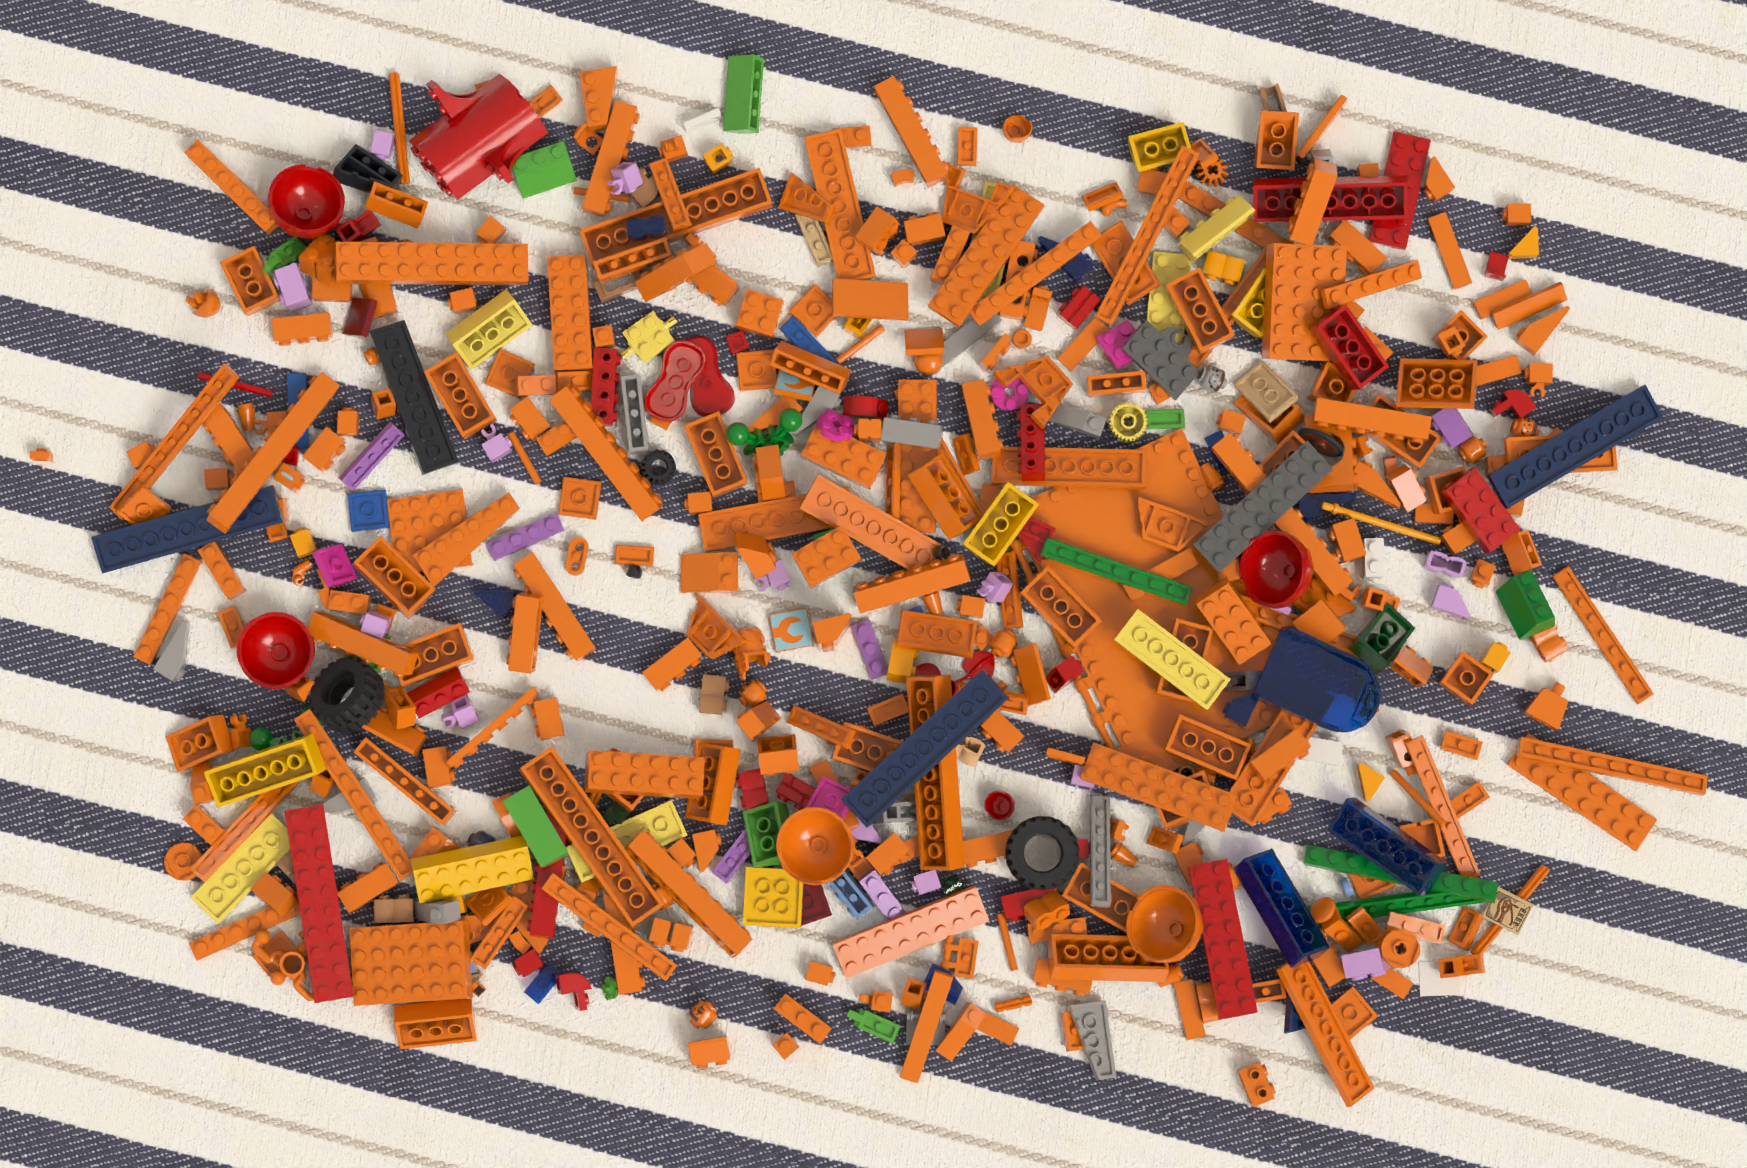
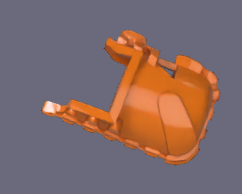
[733,627,771,681]

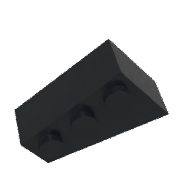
[333,144,403,193]

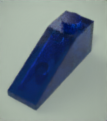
[1037,236,1093,283]
[1297,493,1357,523]

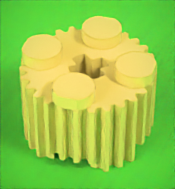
[1108,402,1148,443]

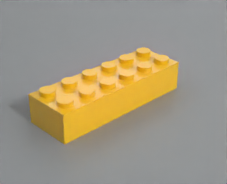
[204,733,327,808]
[410,836,534,904]

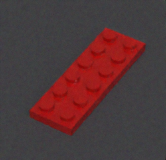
[1369,131,1431,251]

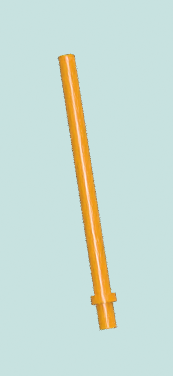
[1321,501,1441,545]

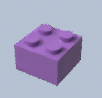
[1431,408,1474,448]

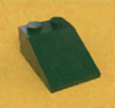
[1348,602,1415,674]

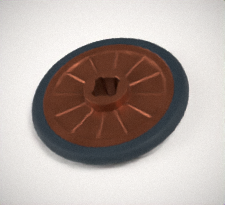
[1298,428,1344,457]

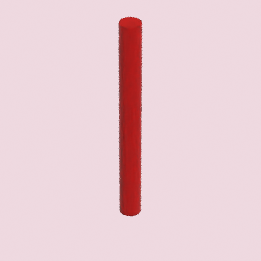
[197,371,273,397]

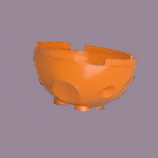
[776,807,855,885]
[1126,885,1203,963]

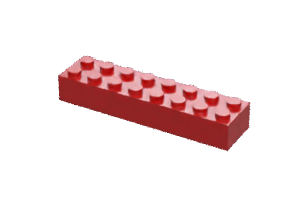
[1253,175,1408,222]
[1188,859,1258,1020]

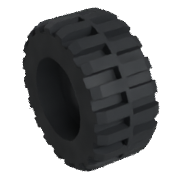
[309,657,385,733]
[1005,816,1080,890]

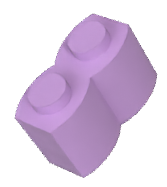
[1423,551,1467,578]

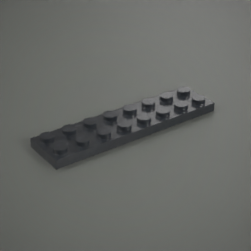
[368,320,459,475]

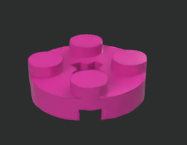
[991,378,1029,411]
[816,409,854,442]

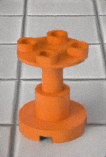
[1375,929,1420,968]

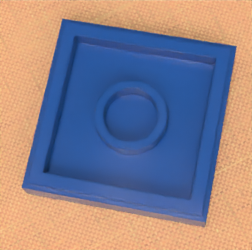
[348,489,390,532]

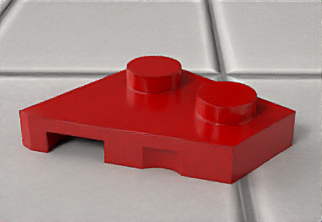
[1017,517,1056,562]

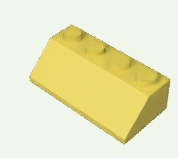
[1178,195,1255,262]
[445,289,532,370]

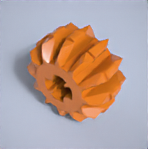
[1196,159,1228,188]

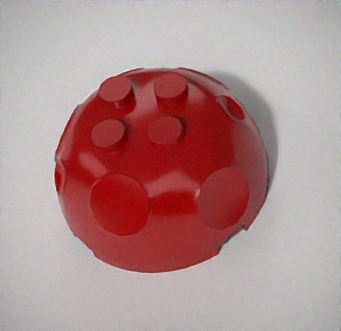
[268,164,345,239]
[1239,530,1314,609]
[237,612,315,690]

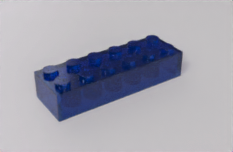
[1327,797,1448,896]
[1233,848,1331,968]

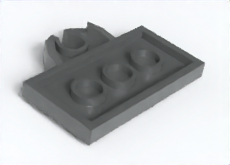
[1120,320,1200,400]

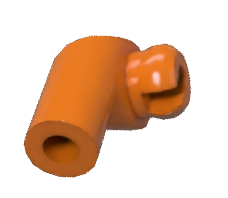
[1101,199,1127,216]

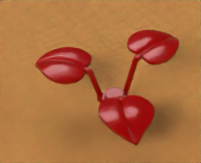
[914,651,995,697]

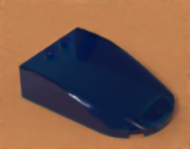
[1251,626,1381,733]

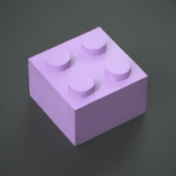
[273,263,313,312]
[1341,947,1391,981]

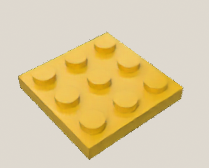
[743,867,803,928]

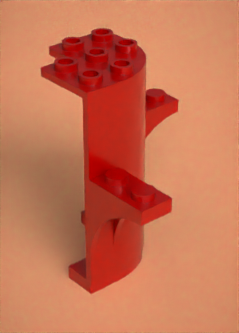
[409,73,549,200]

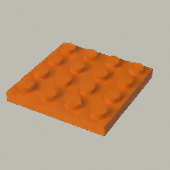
[387,489,473,573]

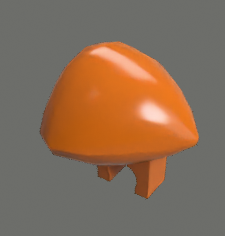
[186,289,221,318]

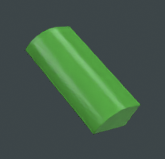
[723,54,764,134]
[503,786,569,868]

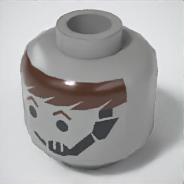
[1198,365,1227,393]

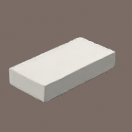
[683,108,722,133]

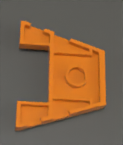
[942,164,1015,235]
[993,356,1073,429]
[509,878,578,954]

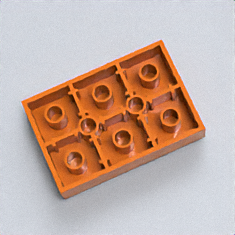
[1262,243,1347,361]
[350,920,473,1006]

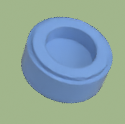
[1339,877,1355,897]

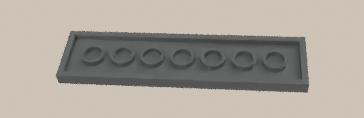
[1193,441,1333,573]

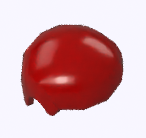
[984,791,1015,820]

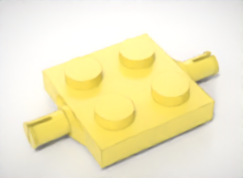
[620,311,678,364]

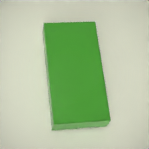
[1145,409,1185,430]

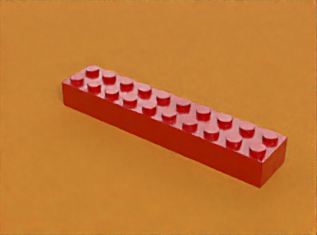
[284,804,354,1003]

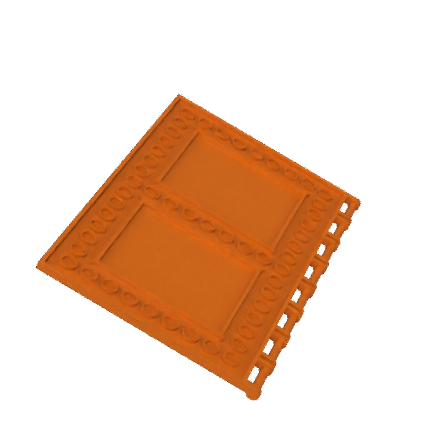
[1010,428,1301,771]

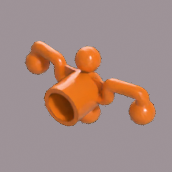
[252,929,314,1001]

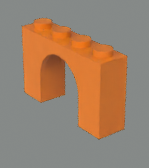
[1305,414,1358,493]

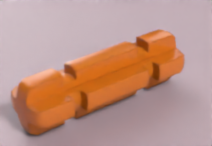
[994,995,1032,1013]

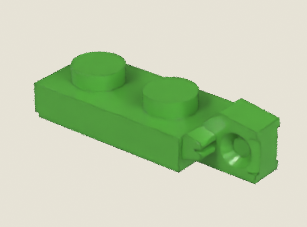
[262,236,307,275]
[847,1009,900,1043]

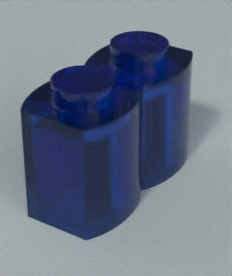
[626,215,667,241]

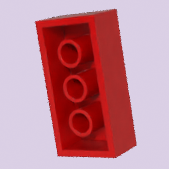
[1309,304,1389,390]
[1439,467,1521,553]

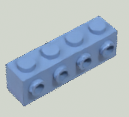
[826,870,875,919]

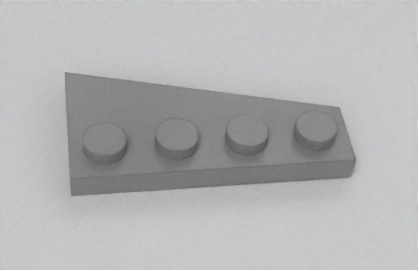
[1068,1000,1116,1080]

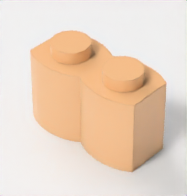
[956,736,985,767]

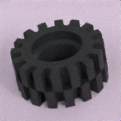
[641,449,676,485]

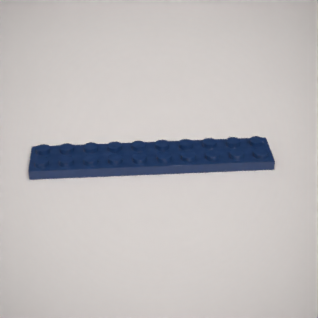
[1487,384,1664,509]
[91,485,284,574]
[841,669,1009,828]

